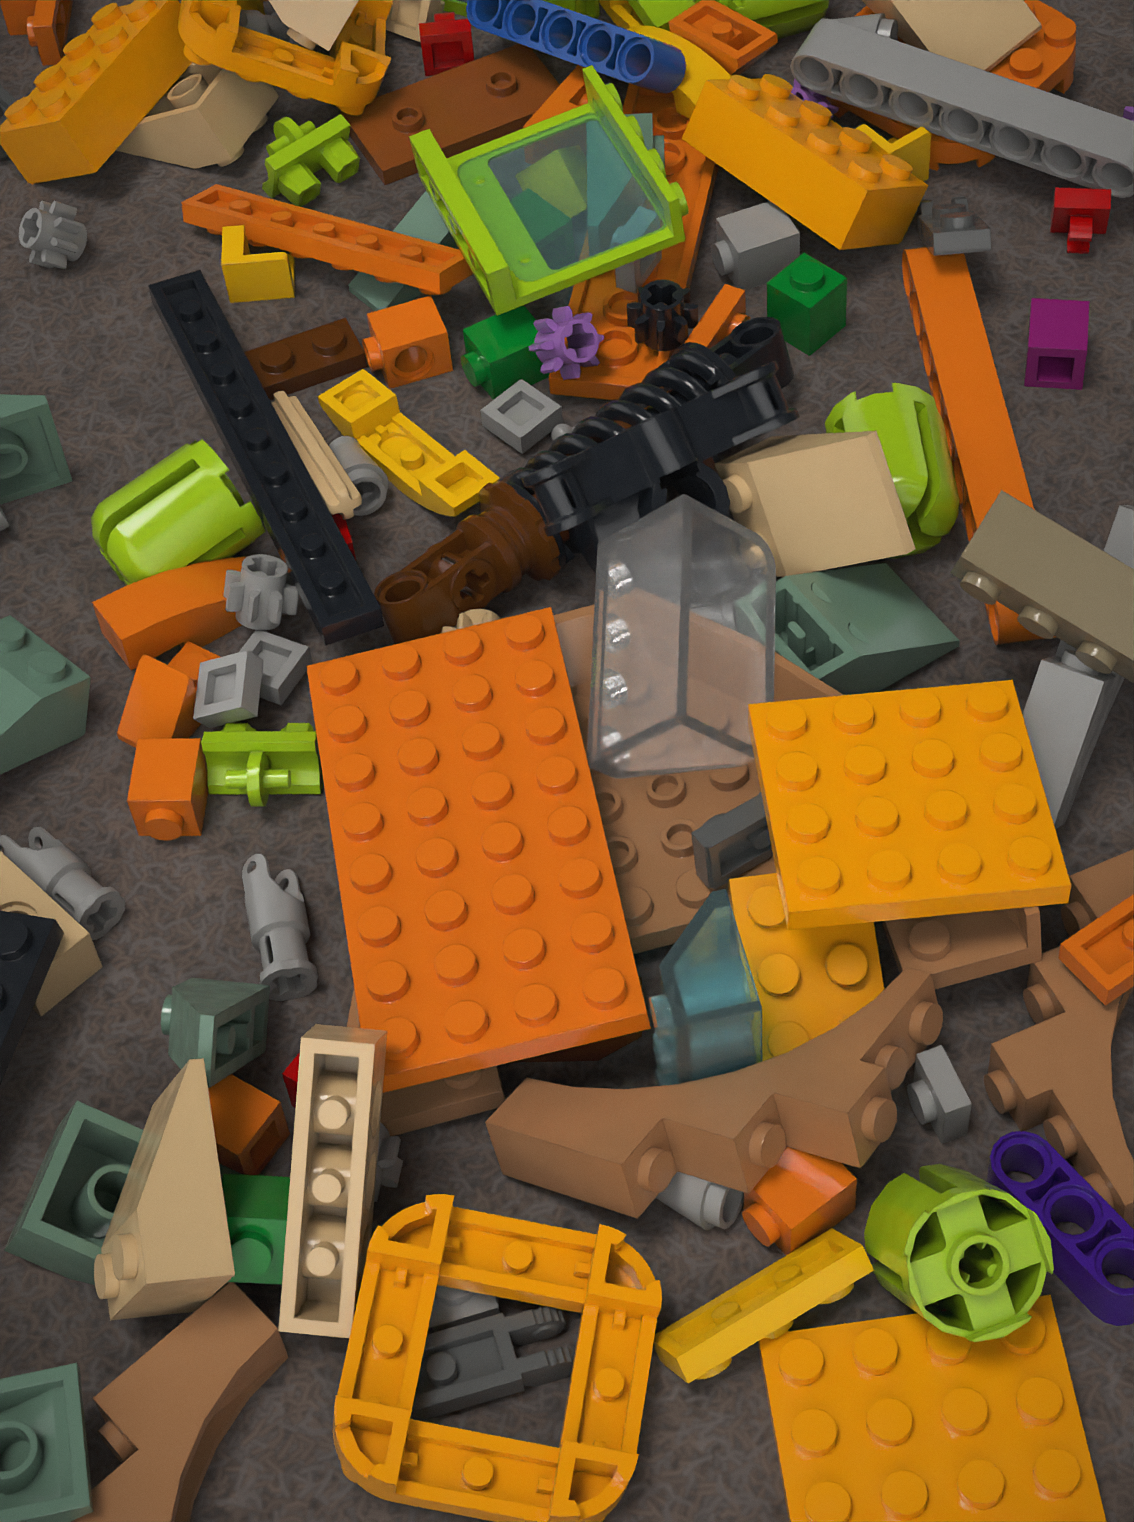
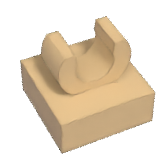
[386,0,445,42]

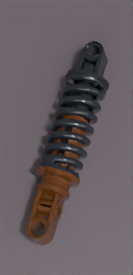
[374,317,794,644]

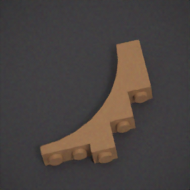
[984,849,1134,1229]
[485,967,943,1219]
[72,1282,289,1522]

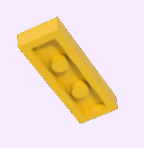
[653,1228,874,1384]

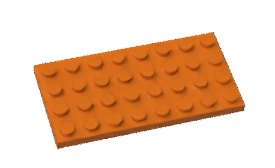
[306,607,651,1093]

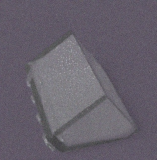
[587,494,776,779]

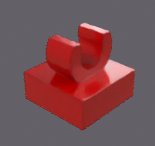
[419,12,475,76]
[1050,187,1111,254]

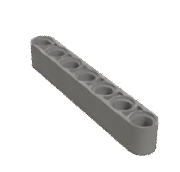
[790,18,1134,198]

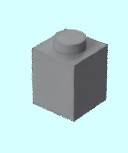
[711,201,800,290]

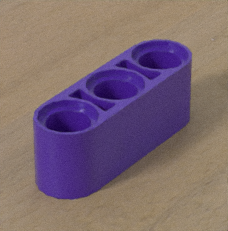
[987,1131,1134,1326]

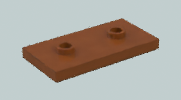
[340,44,560,185]

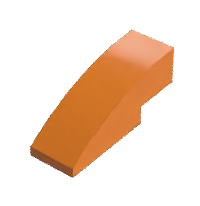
[92,557,246,671]

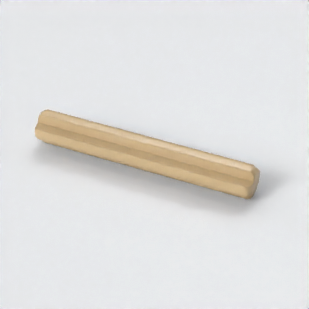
[272,391,362,520]

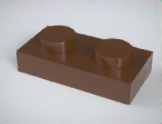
[244,317,367,401]

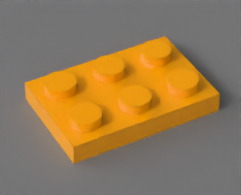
[728,873,884,1064]

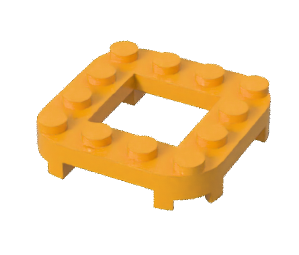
[178,0,393,116]
[333,1194,662,1522]

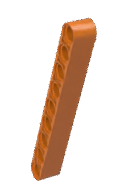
[902,247,1057,645]

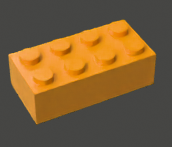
[0,0,192,184]
[682,74,928,250]

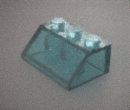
[649,889,762,1086]

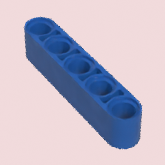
[466,0,686,94]

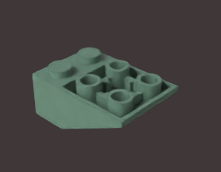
[734,563,960,695]

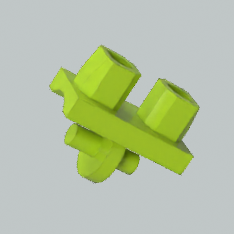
[262,114,360,207]
[201,723,323,807]

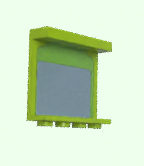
[409,65,689,316]

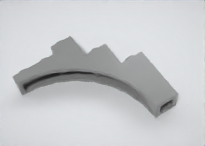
[1022,505,1134,829]

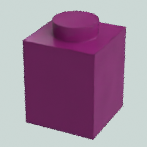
[1024,298,1090,390]

